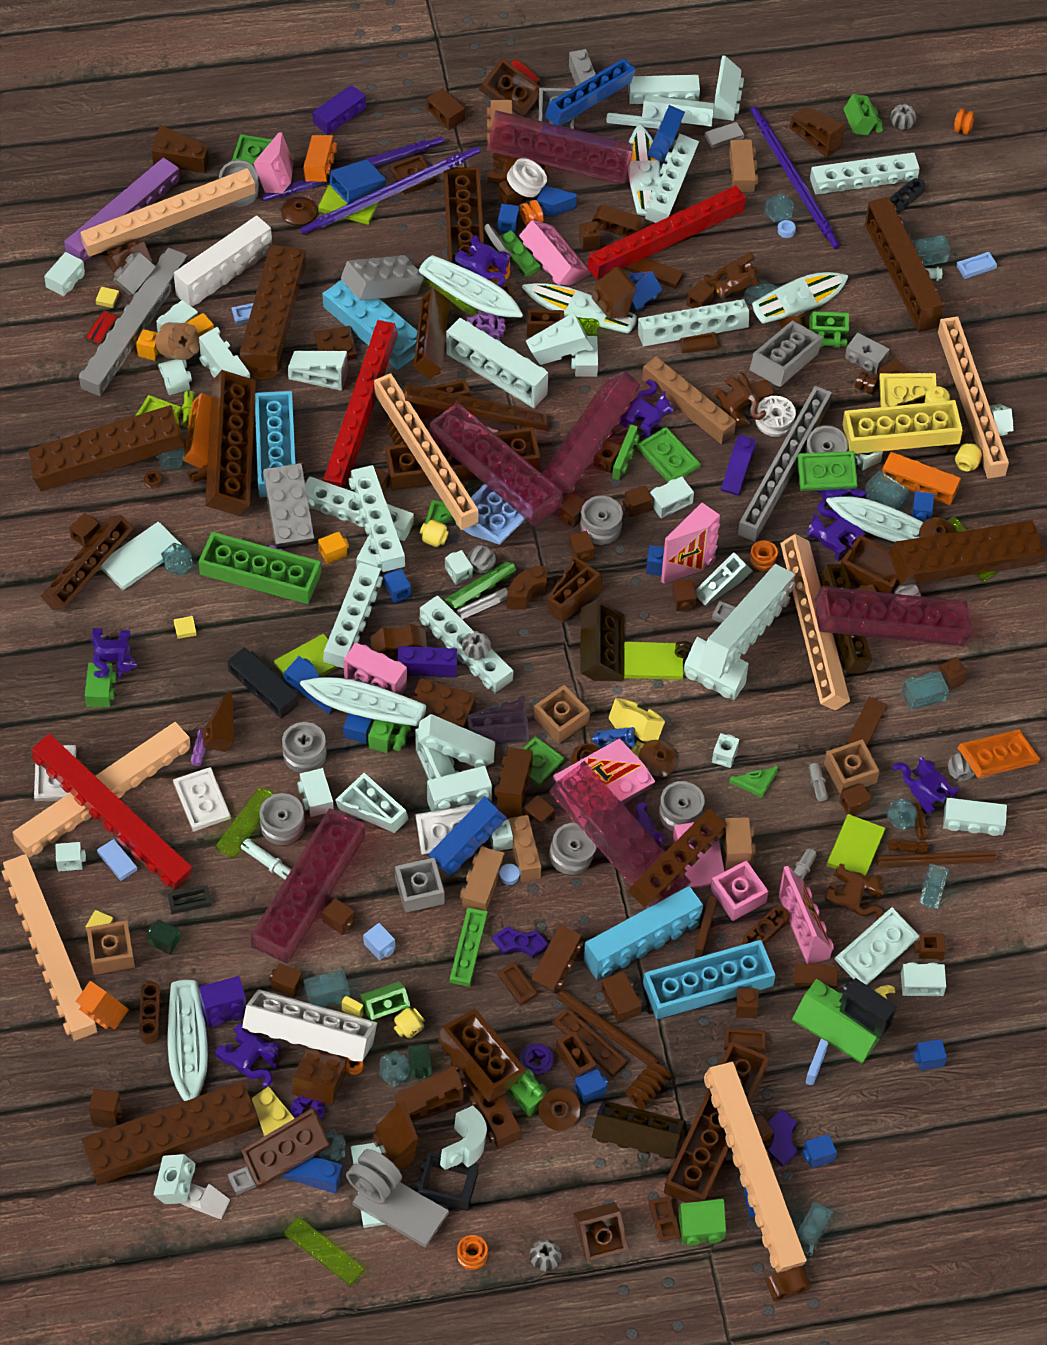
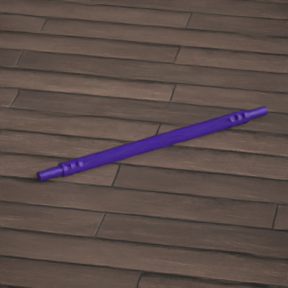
[750,106,840,250]
[261,136,444,201]
[300,146,480,234]

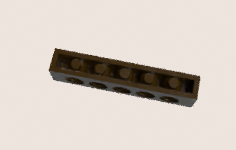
[819,564,873,674]

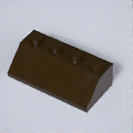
[580,599,624,681]
[592,1100,685,1159]

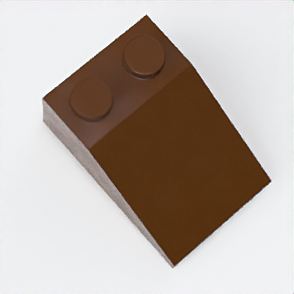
[479,58,541,118]
[373,1101,418,1169]

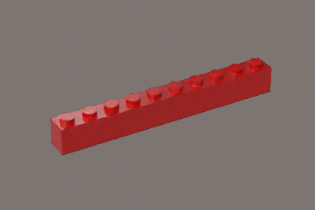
[587,185,746,280]
[323,320,398,489]
[32,733,192,890]

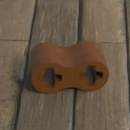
[765,1266,812,1301]

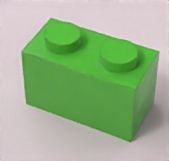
[85,663,117,707]
[361,981,411,1020]

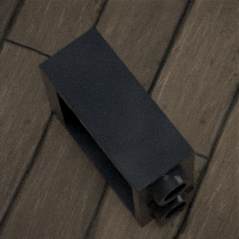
[839,978,897,1039]
[415,1152,479,1211]

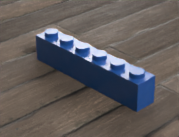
[545,58,636,127]

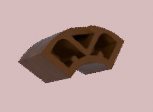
[507,566,547,610]
[370,624,427,659]

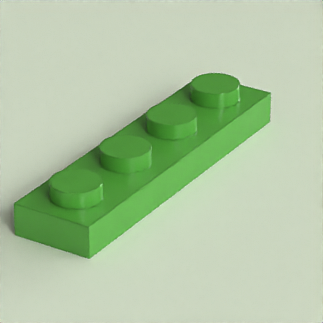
[444,562,516,609]
[450,908,488,987]

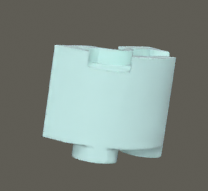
[158,359,192,395]

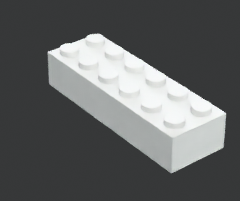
[174,216,272,307]
[242,989,377,1061]

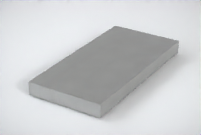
[353,1182,449,1248]

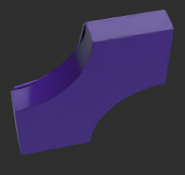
[492,926,549,959]
[768,1109,798,1167]

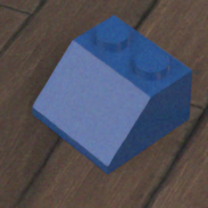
[628,271,662,311]

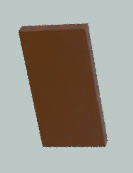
[241,1108,332,1188]

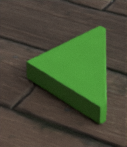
[425,500,454,524]
[729,765,779,798]

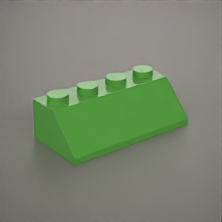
[792,979,880,1064]

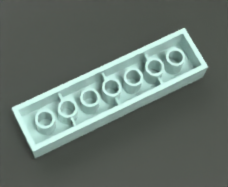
[699,564,795,679]

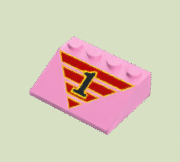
[661,503,720,584]
[553,739,655,826]
[779,866,834,964]

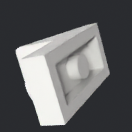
[182,1183,230,1219]

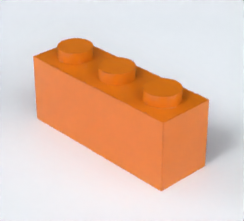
[304,135,337,182]

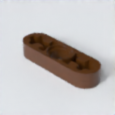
[742,906,789,945]

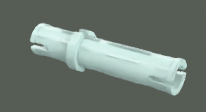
[241,838,295,882]

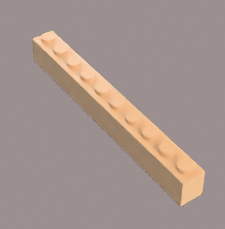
[80,168,255,257]
[938,317,1009,479]
[374,373,478,530]
[781,534,850,711]
[13,722,191,858]
[1,854,97,1041]
[704,1062,806,1273]

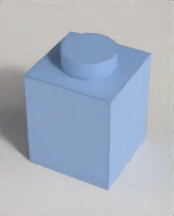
[363,923,395,961]

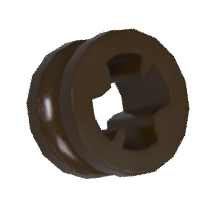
[674,641,693,658]

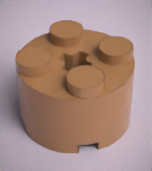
[155,322,199,360]

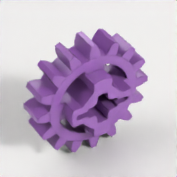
[467,310,505,341]

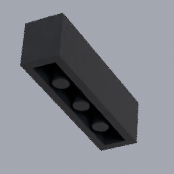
[227,647,299,719]

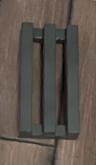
[167,885,212,914]

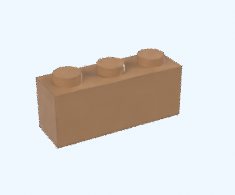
[729,140,758,192]
[508,815,541,882]
[460,846,504,911]

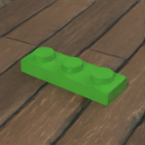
[500,230,540,278]
[612,425,640,480]

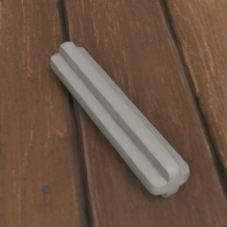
[456,588,508,619]

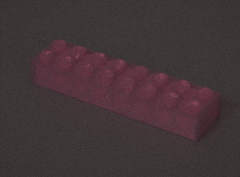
[486,110,633,184]
[534,371,641,500]
[430,402,563,527]
[814,586,972,646]
[549,761,691,907]
[250,808,366,964]

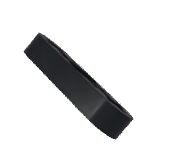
[889,178,925,214]

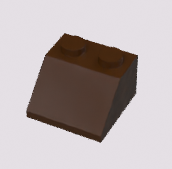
[592,266,636,319]
[573,1202,628,1262]

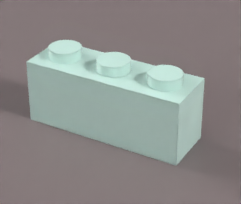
[943,798,1007,836]

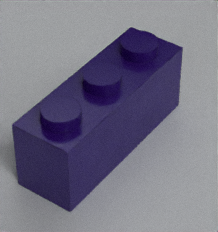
[313,84,366,135]
[398,646,457,678]

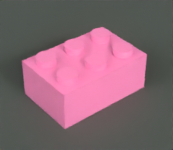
[344,642,407,695]

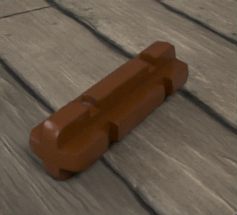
[911,803,928,840]
[888,839,928,853]

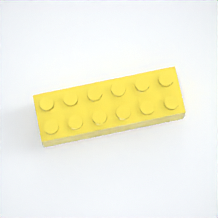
[843,400,963,454]

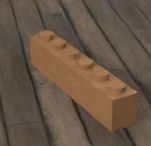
[642,356,736,445]

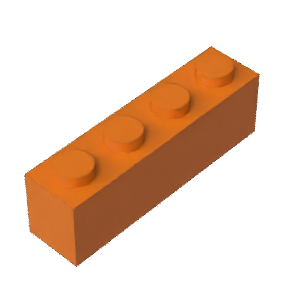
[182,393,211,468]
[881,452,961,506]
[75,981,129,1030]

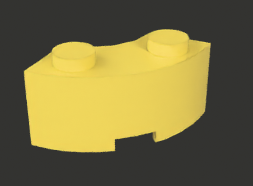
[608,698,665,742]

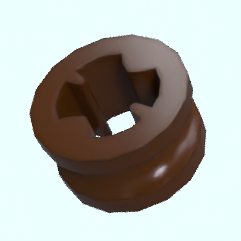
[144,470,161,489]

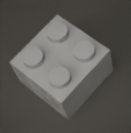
[395,858,444,913]

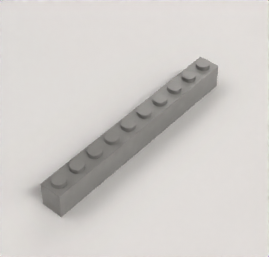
[79,248,188,396]
[738,386,832,542]

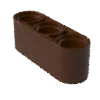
[592,205,646,237]
[139,981,161,1045]

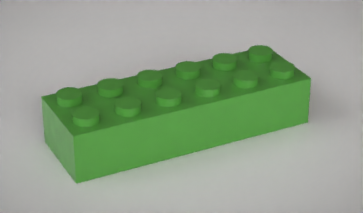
[198,532,321,605]

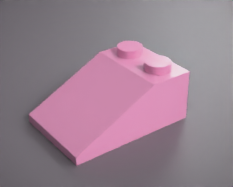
[253,132,294,193]
[673,822,724,889]

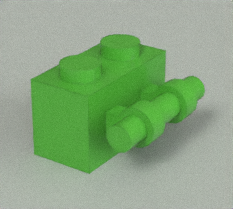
[844,94,883,135]
[809,311,849,348]
[368,719,412,753]
[506,1068,548,1117]

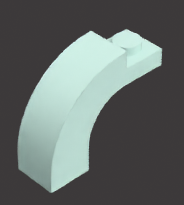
[440,1106,487,1170]

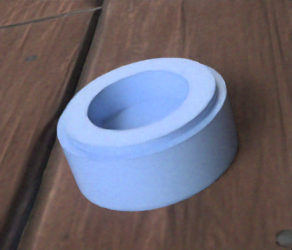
[777,220,796,238]
[499,864,520,885]

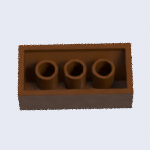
[438,1008,526,1102]

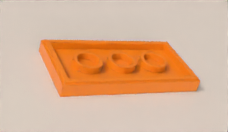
[957,729,1040,778]

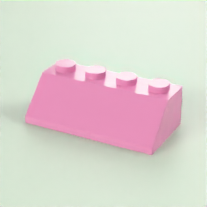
[519,220,592,286]

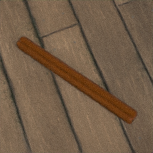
[877,850,997,867]
[557,990,660,1065]

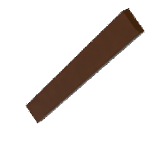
[404,383,548,430]

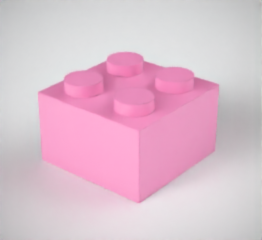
[711,861,769,921]

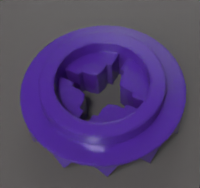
[520,1044,553,1076]
[291,1096,325,1120]

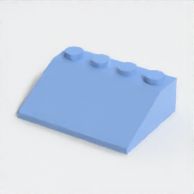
[456,465,549,545]

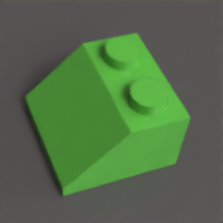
[678,1199,726,1246]

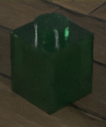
[147,919,181,955]
[408,1044,432,1079]

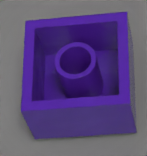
[199,976,247,1027]

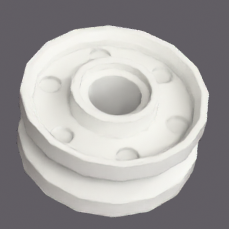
[507,158,547,197]
[756,396,796,437]

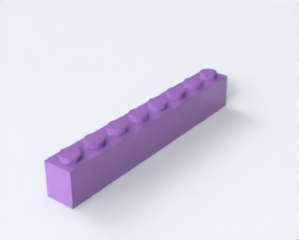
[64,157,180,262]

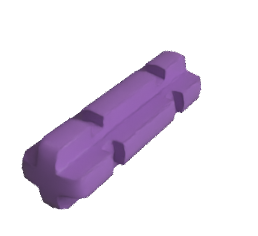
[191,729,206,766]

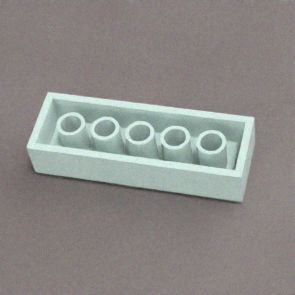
[446,318,548,408]

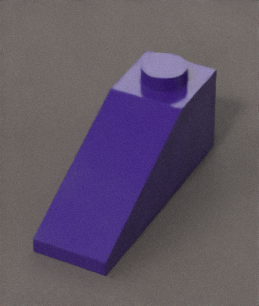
[721,435,756,496]

